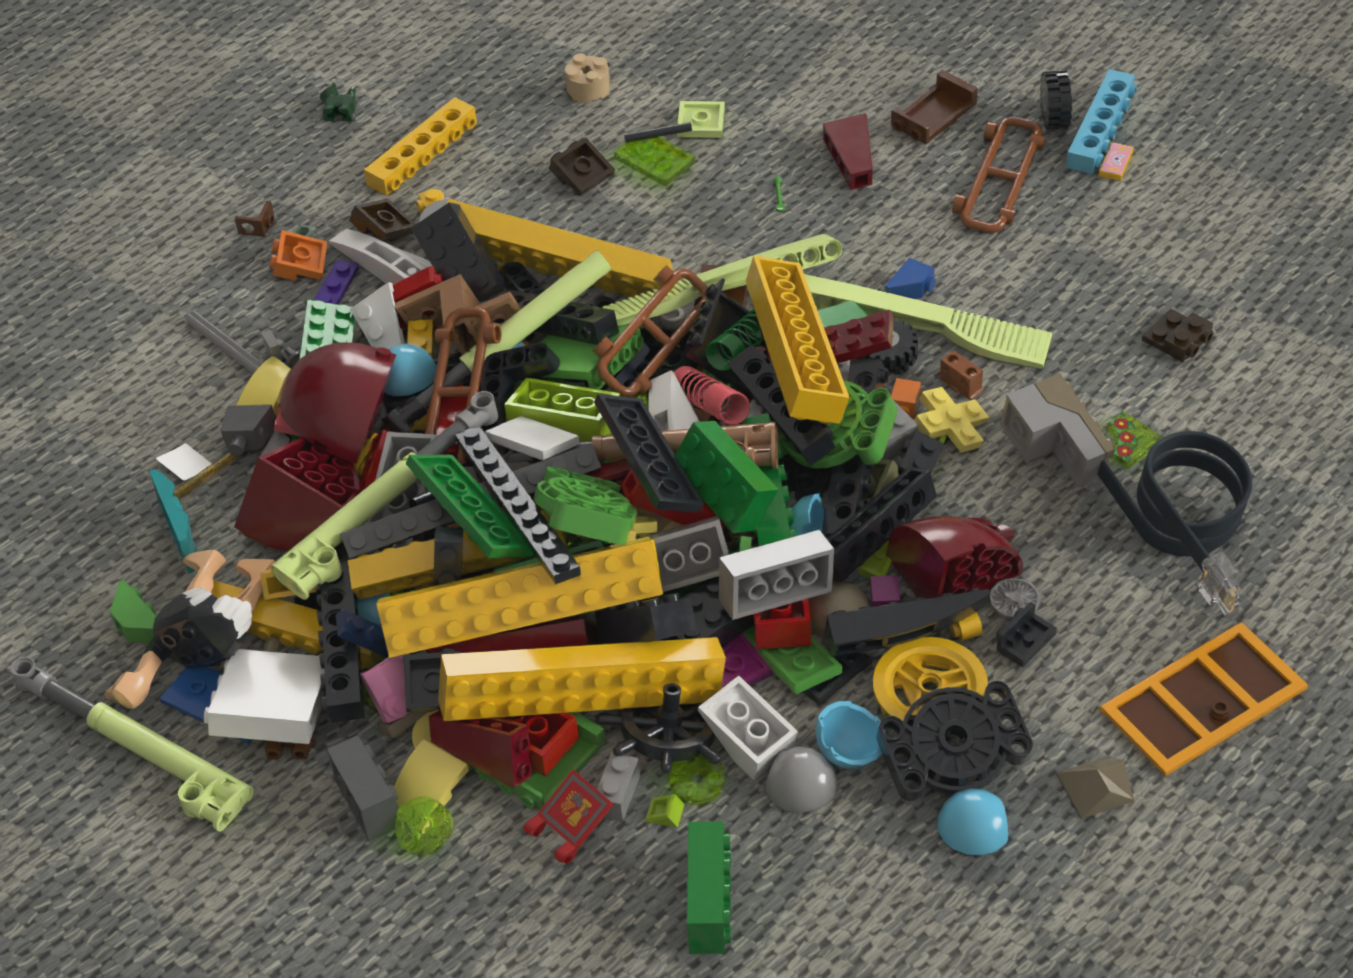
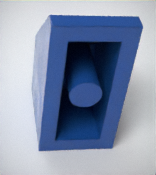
[885,258,936,299]

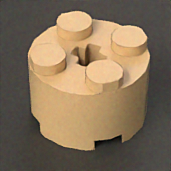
[564,53,610,103]

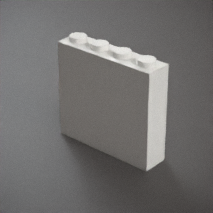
[204,649,326,744]

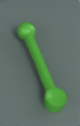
[773,176,785,212]

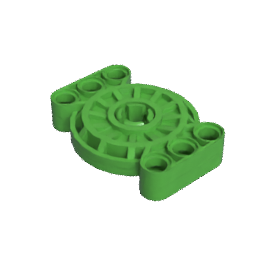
[770,381,898,468]
[534,467,637,545]

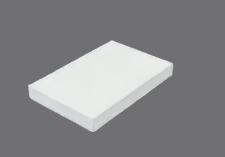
[485,416,579,460]

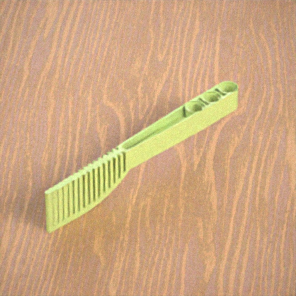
[602,234,842,326]
[804,274,1052,369]

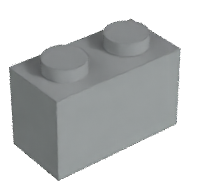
[597,752,640,822]

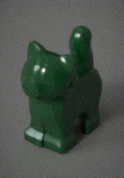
[320,83,356,121]

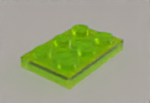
[614,129,696,187]

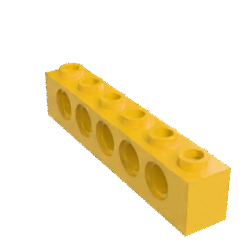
[364,97,477,196]

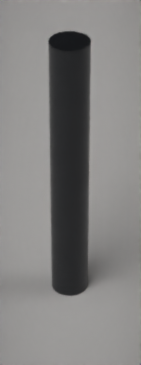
[624,122,692,143]

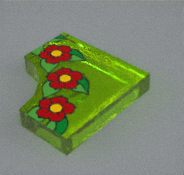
[1106,411,1163,469]

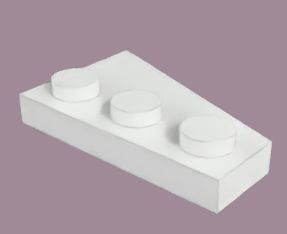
[350,282,405,349]

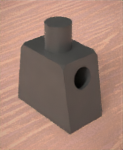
[221,405,276,456]

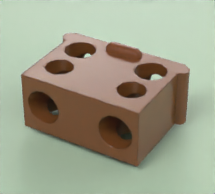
[938,350,984,400]

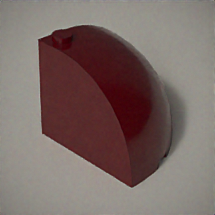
[277,342,396,464]
[234,437,359,551]
[886,516,1023,599]

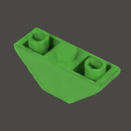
[110,580,156,643]

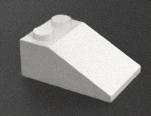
[698,676,798,780]

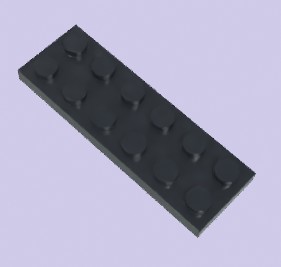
[594,394,705,513]

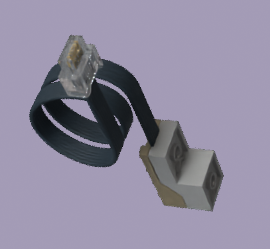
[1000,373,1252,616]

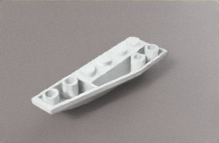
[329,229,437,285]
[649,370,700,431]

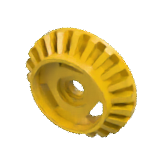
[873,637,988,721]

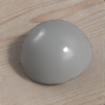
[766,746,838,814]

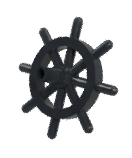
[596,683,721,774]

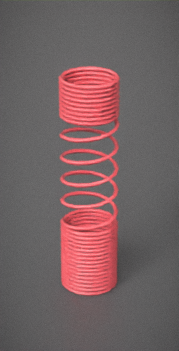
[674,366,750,425]

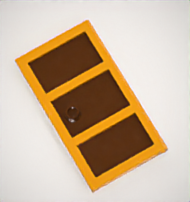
[1099,622,1308,776]

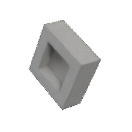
[261,330,283,361]

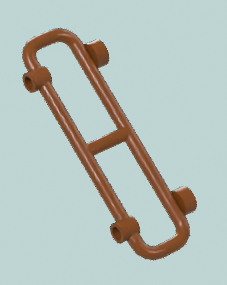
[952,117,1046,233]
[592,265,708,397]
[425,307,502,463]

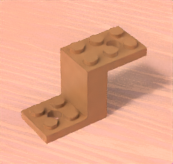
[395,274,521,355]

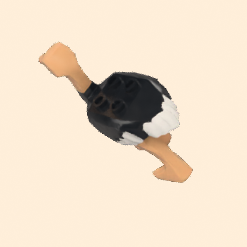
[104,550,275,709]

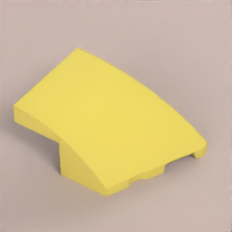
[236,356,290,416]
[394,739,469,840]

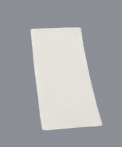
[156,443,214,481]

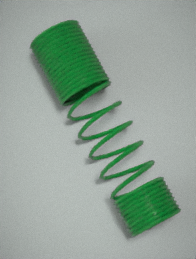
[706,309,765,371]

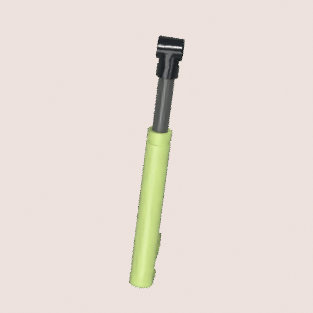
[381,250,611,433]

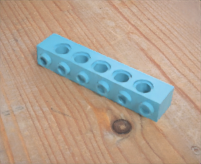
[1066,69,1137,174]

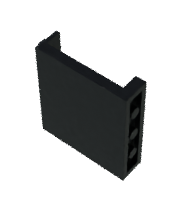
[685,278,766,400]

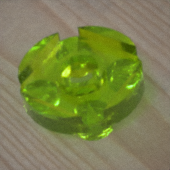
[669,755,726,805]
[395,797,453,855]

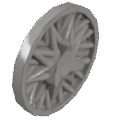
[989,578,1040,620]

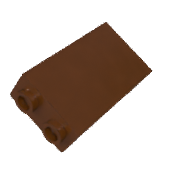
[891,70,978,144]

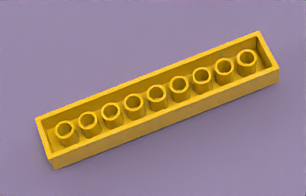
[447,199,673,298]
[745,256,850,424]
[376,537,663,658]
[438,637,726,721]

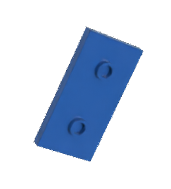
[160,667,253,744]

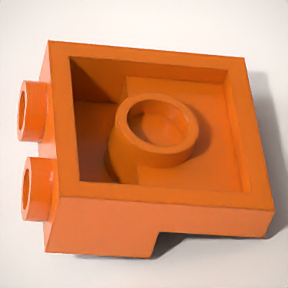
[269,230,327,281]

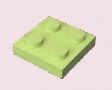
[677,101,725,138]

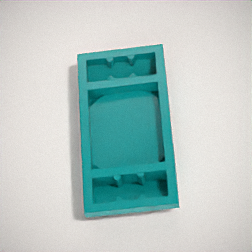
[149,469,197,573]

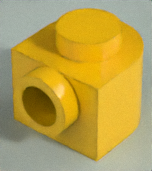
[416,189,445,214]
[949,612,983,641]

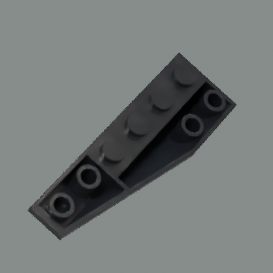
[823,588,990,657]

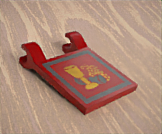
[523,770,614,865]

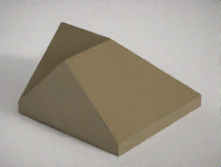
[1056,756,1134,819]

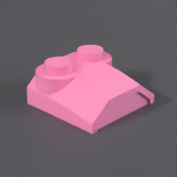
[360,653,410,723]

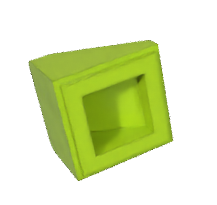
[645,794,685,828]

